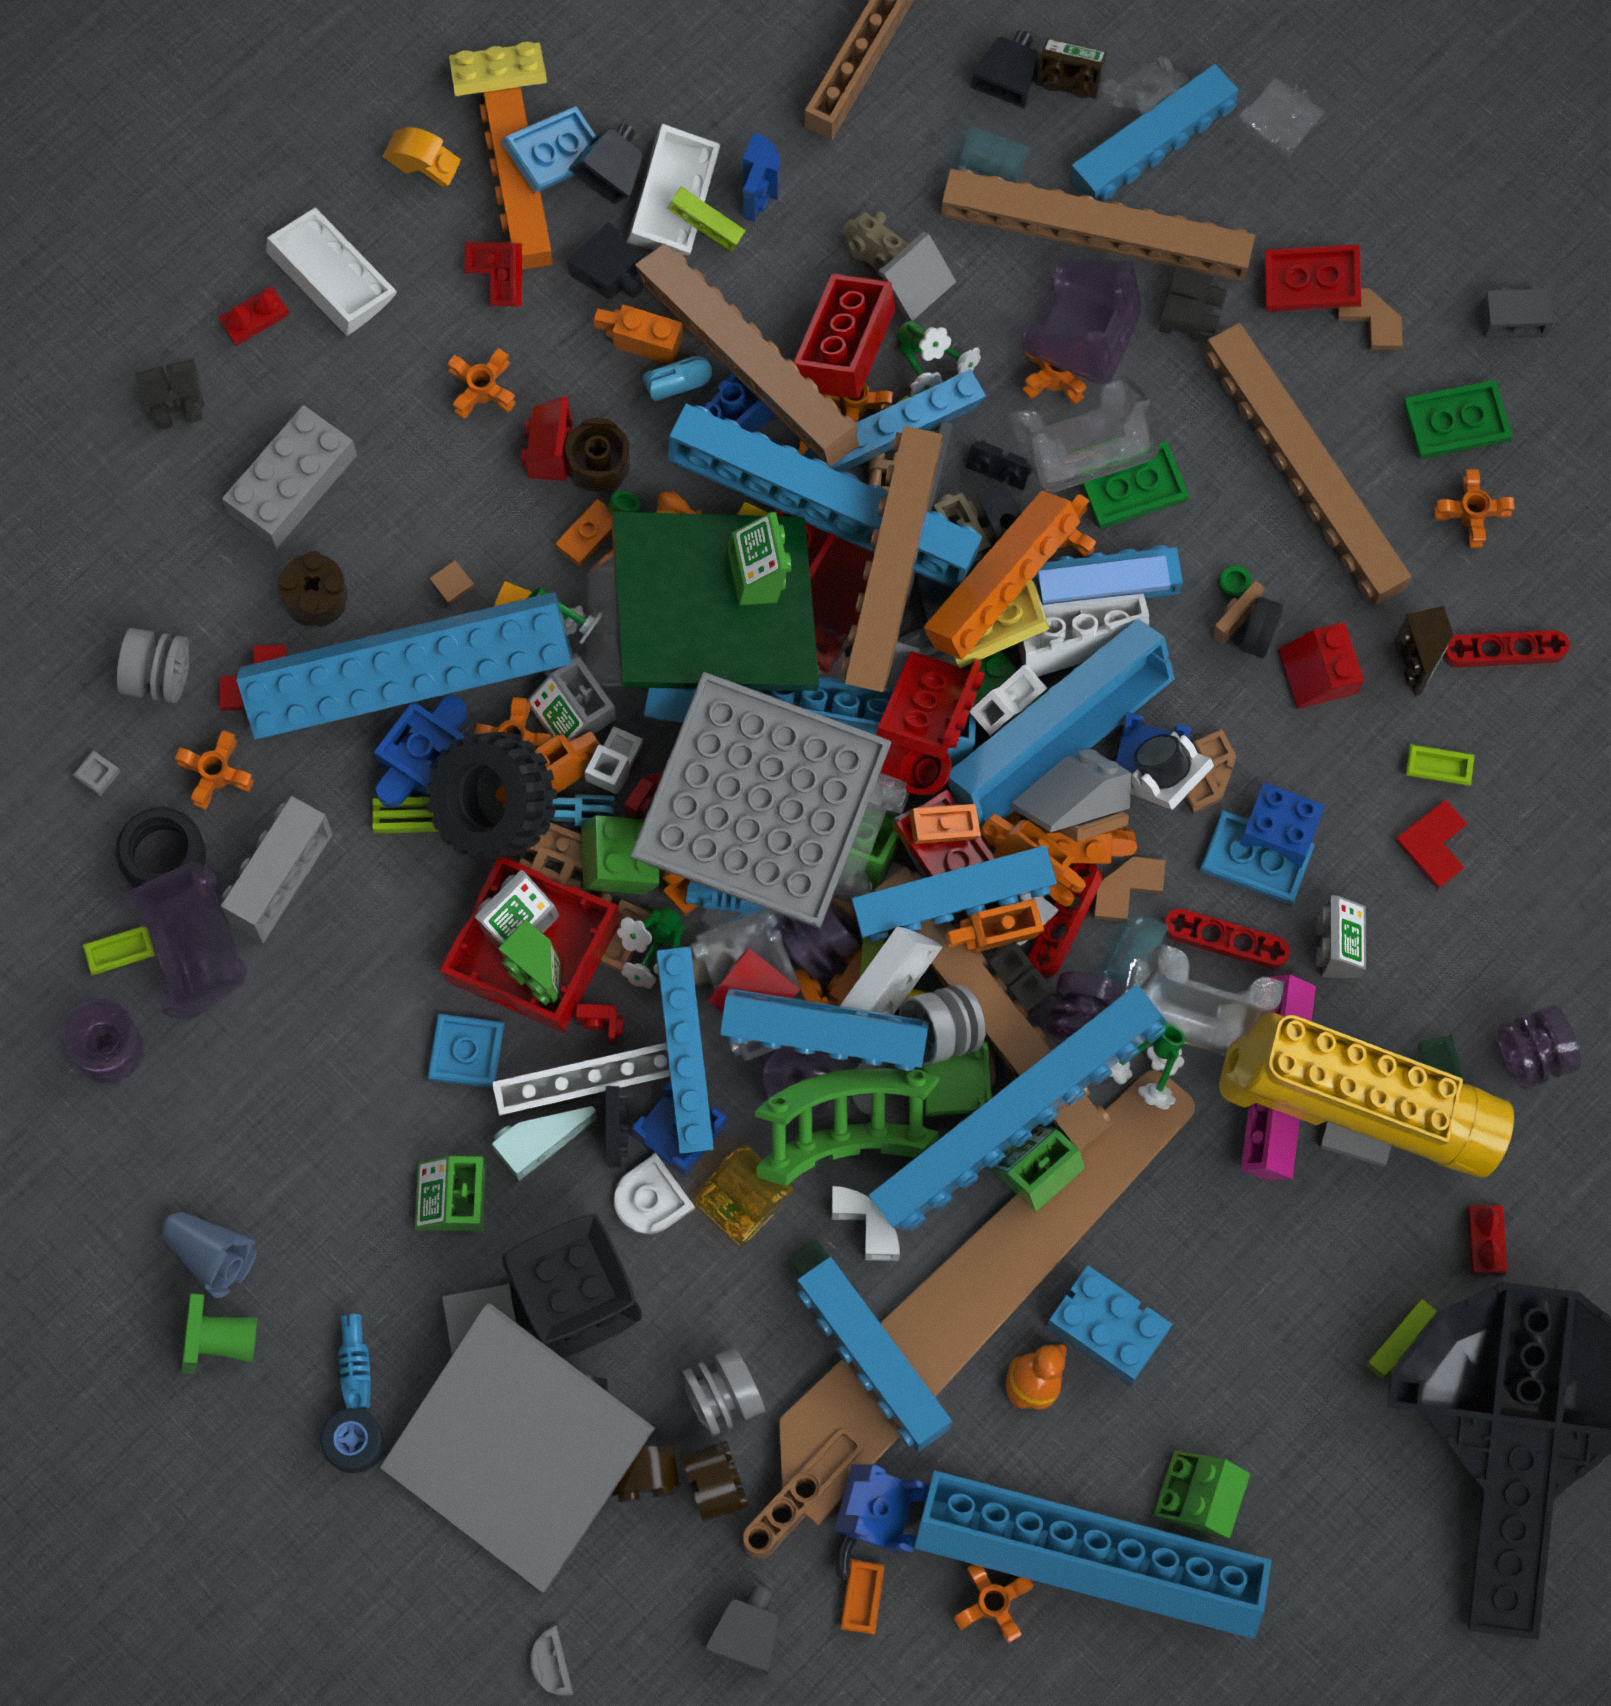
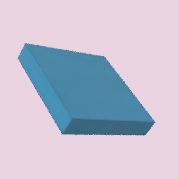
[428,1014,505,1089]

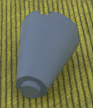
[162,1212,257,1298]

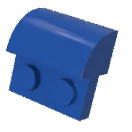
[742,133,780,222]

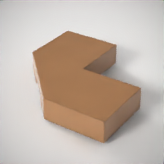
[1337,288,1403,350]
[1184,729,1237,814]
[1094,857,1166,922]

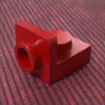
[576,1004,624,1045]

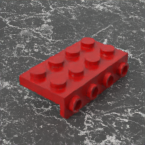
[876,651,985,760]

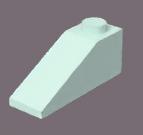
[492,1106,598,1181]

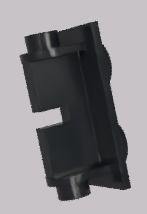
[965,440,1034,491]

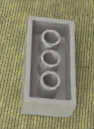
[222,405,357,549]
[221,796,333,943]

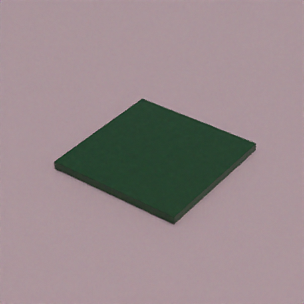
[611,512,819,691]

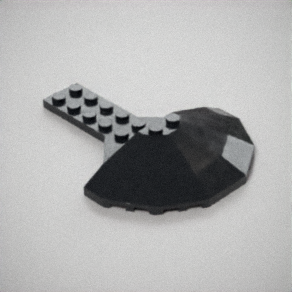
[1387,1282,1611,1640]

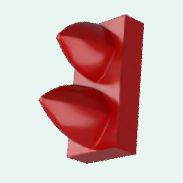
[218,286,289,346]
[1467,1205,1508,1275]

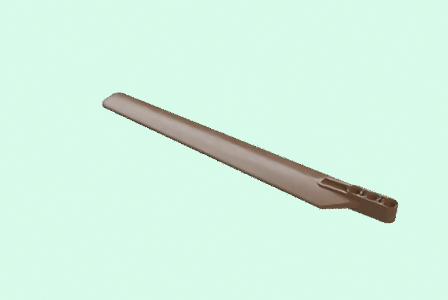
[743,1070,1195,1560]

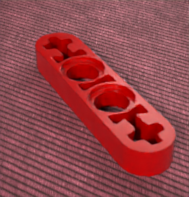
[1443,630,1570,668]
[1028,863,1103,978]
[1163,909,1290,969]

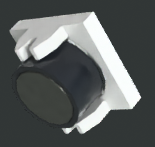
[1131,731,1214,810]

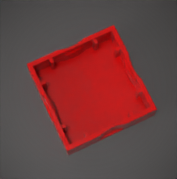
[440,857,623,1033]

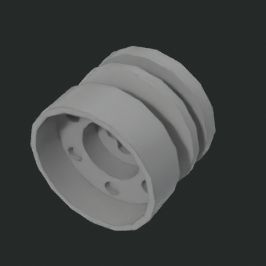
[117,628,189,703]
[899,984,985,1066]
[682,1346,765,1437]

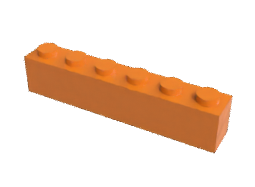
[479,87,553,270]
[923,490,1080,660]

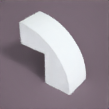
[832,1186,900,1261]

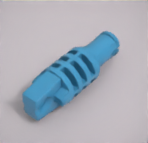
[686,882,776,913]
[338,1314,371,1410]

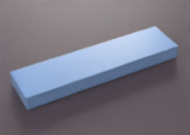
[1037,555,1171,605]

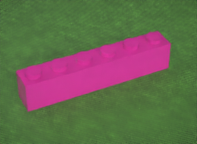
[1241,974,1316,1181]

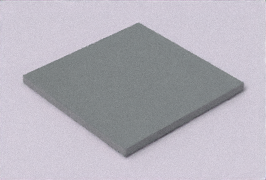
[631,672,891,929]
[380,1303,655,1593]

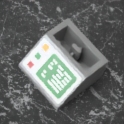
[526,656,616,741]
[474,869,559,949]
[1316,895,1366,979]

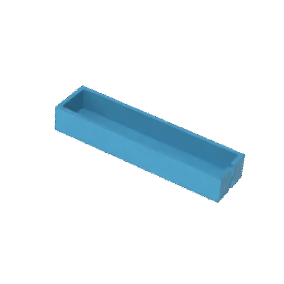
[948,618,1175,829]

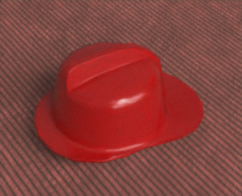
[879,744,952,795]

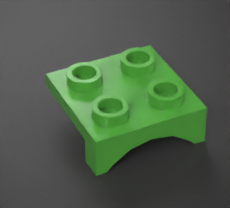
[922,1042,992,1117]

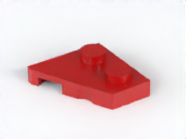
[624,772,663,820]

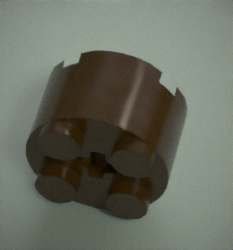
[565,418,630,492]
[279,551,347,627]
[681,1440,749,1522]
[611,1444,680,1503]

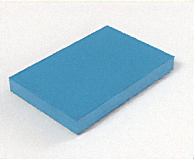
[501,106,596,193]
[1200,810,1315,905]

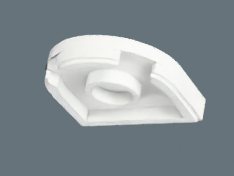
[614,1153,695,1234]

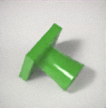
[181,1294,257,1374]

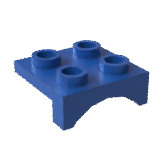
[1240,782,1325,868]

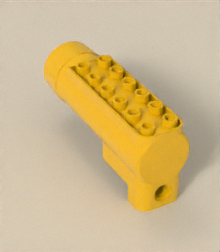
[1219,1012,1514,1178]

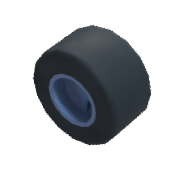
[320,1408,385,1474]

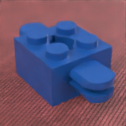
[374,695,468,808]

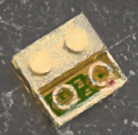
[693,1144,794,1247]

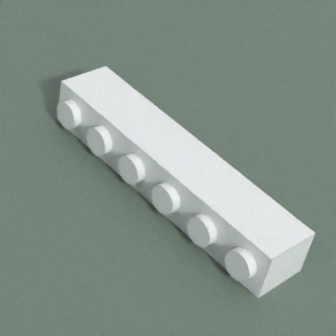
[492,1043,670,1115]

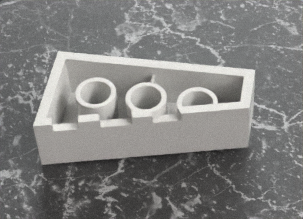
[1017,593,1149,677]

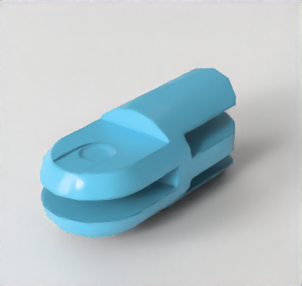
[642,356,712,401]
[548,794,615,827]

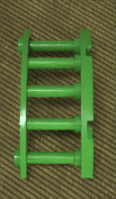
[755,1068,939,1187]

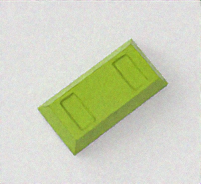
[1406,744,1475,786]
[83,925,156,976]

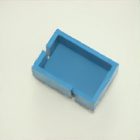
[1047,1265,1173,1386]

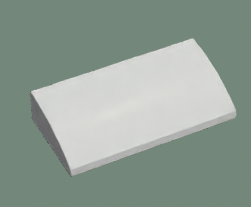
[626,124,720,255]
[266,207,397,336]
[840,927,943,1015]

